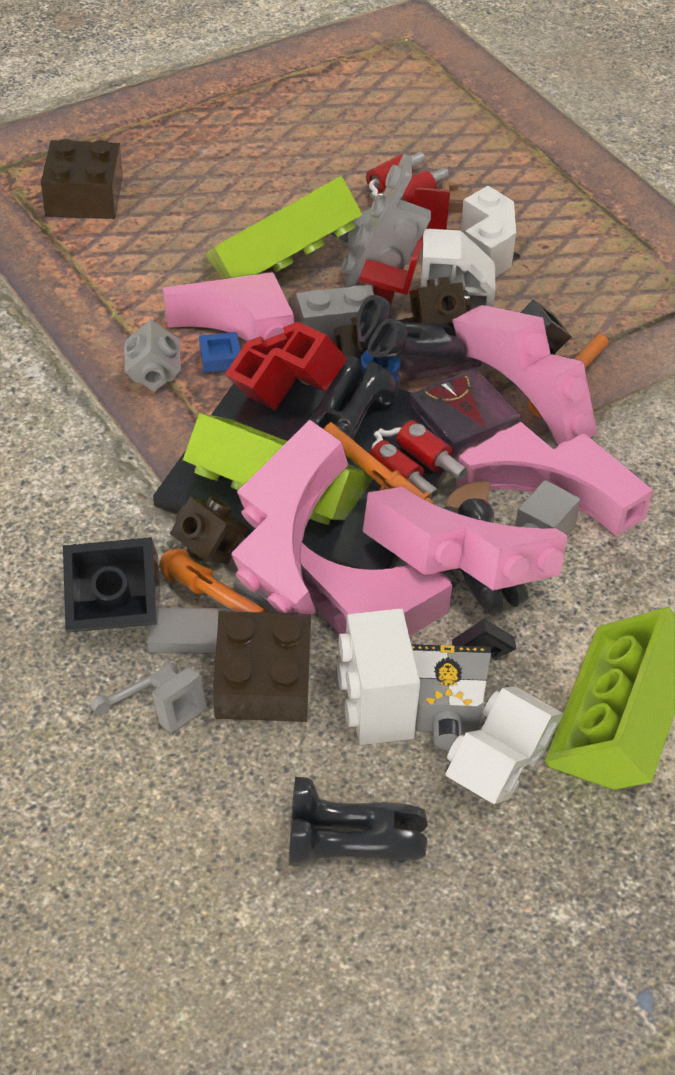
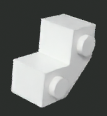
[460,186,516,277]
[420,229,495,310]
[445,686,564,804]

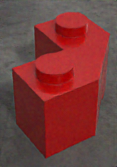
[225,322,347,411]

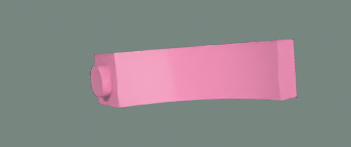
[163,272,294,341]
[300,543,452,636]

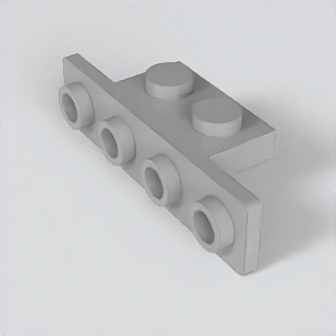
[341,154,431,288]

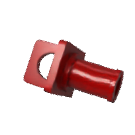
[413,187,450,241]
[359,241,423,308]

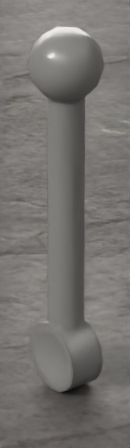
[90,662,178,715]

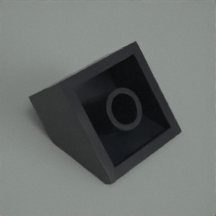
[63,537,160,633]

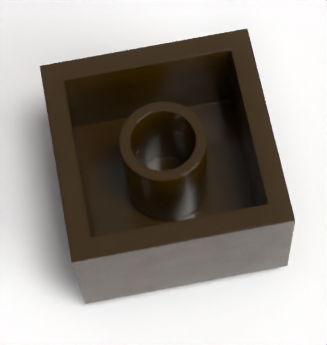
[41,139,123,219]
[213,611,311,722]

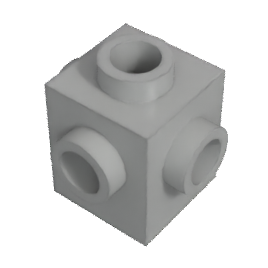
[124,319,181,392]

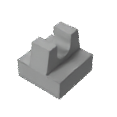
[150,667,207,733]

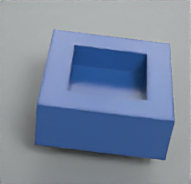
[199,332,240,373]

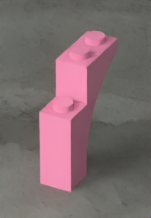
[453,305,597,446]
[231,420,348,617]
[456,422,653,537]
[363,487,568,590]

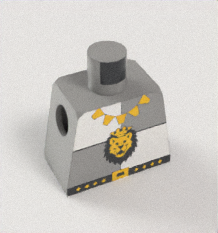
[411,644,491,750]

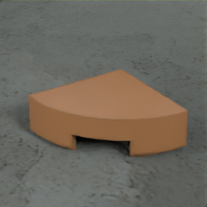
[441,181,473,213]
[445,481,490,513]

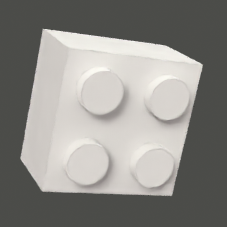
[337,608,420,745]

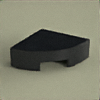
[452,619,516,657]

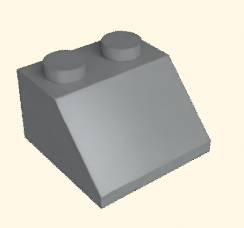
[289,285,374,345]

